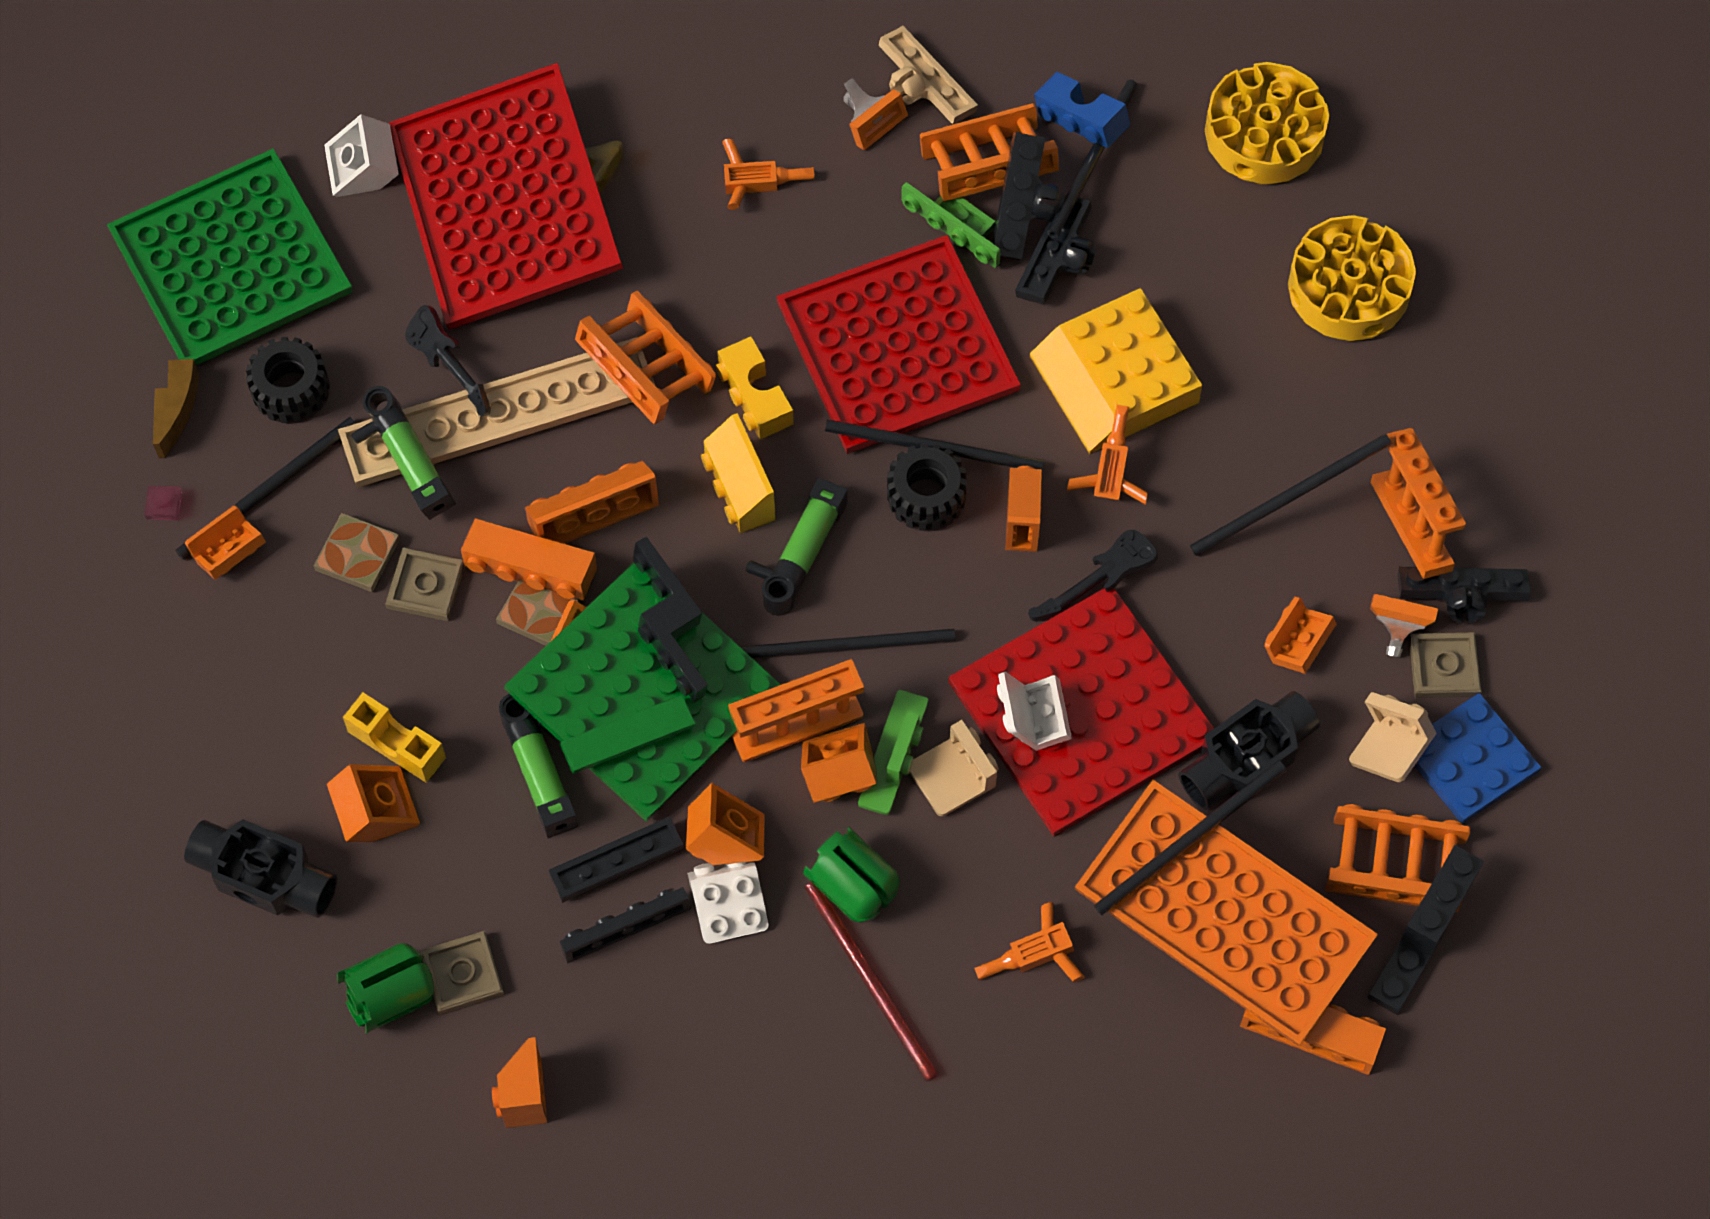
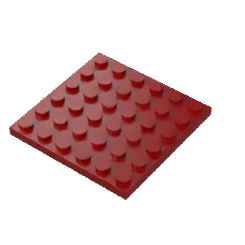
[776,235,1021,454]
[948,588,1214,837]

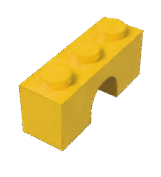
[715,336,794,440]
[343,692,446,783]

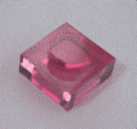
[144,486,182,521]

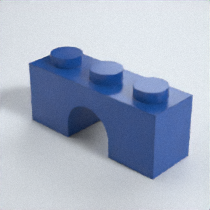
[1034,72,1131,148]

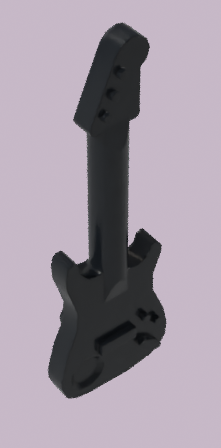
[405,305,491,416]
[1028,529,1158,622]

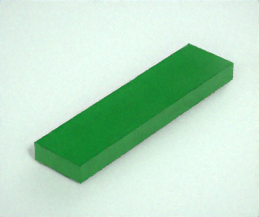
[560,695,695,774]

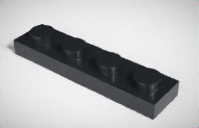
[548,817,684,903]
[560,887,690,963]

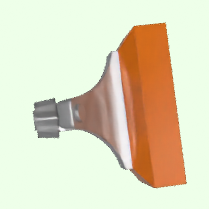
[843,78,908,150]
[1370,594,1438,658]

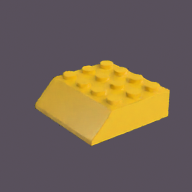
[1030,288,1202,454]

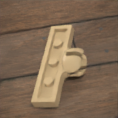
[879,26,978,124]

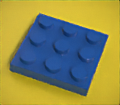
[1415,693,1541,824]

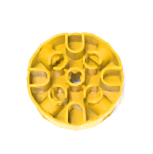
[1205,62,1329,185]
[1287,215,1416,341]

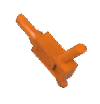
[722,139,815,210]
[1067,405,1148,505]
[974,902,1085,983]

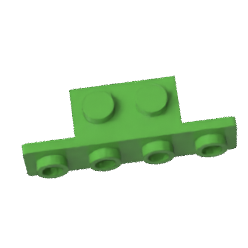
[901,182,1001,268]
[858,690,928,816]

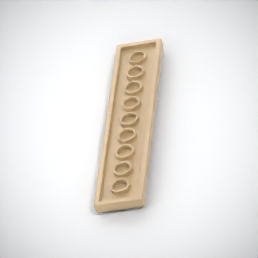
[338,337,655,488]

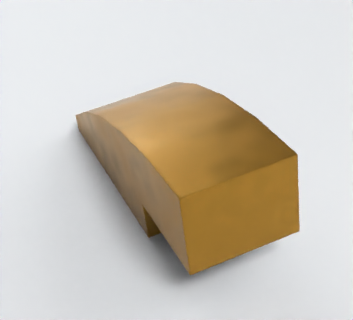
[153,359,199,458]

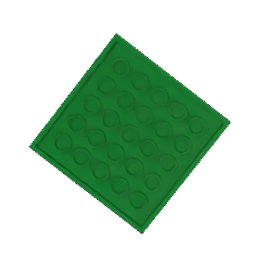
[107,148,353,366]
[504,563,781,822]

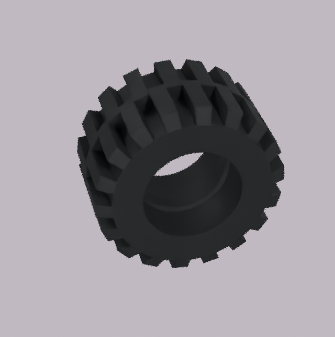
[246,337,330,423]
[887,443,967,531]

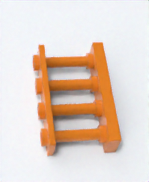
[920,103,1059,202]
[575,291,716,425]
[1370,428,1466,579]
[728,659,864,762]
[1325,804,1470,913]

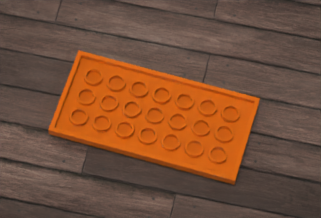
[1075,780,1378,1046]

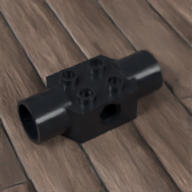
[1178,691,1320,810]
[184,819,338,918]

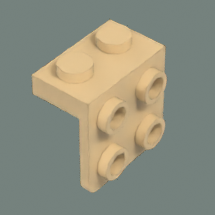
[1349,692,1437,782]
[909,720,999,816]

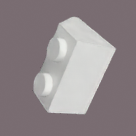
[324,114,399,197]

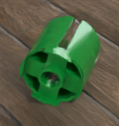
[803,826,900,923]
[336,943,434,1034]

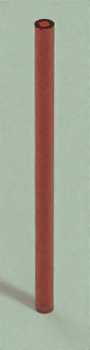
[804,882,937,1081]

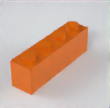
[461,518,597,600]
[1240,1005,1386,1075]

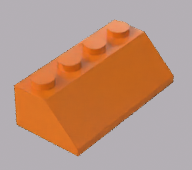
[525,460,659,544]

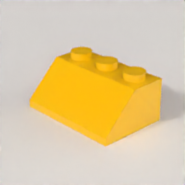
[701,413,775,534]

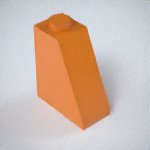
[1005,466,1042,552]

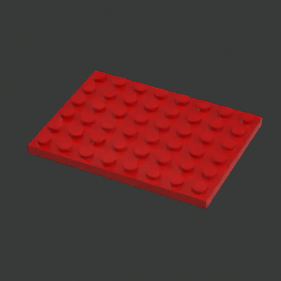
[388,63,624,330]

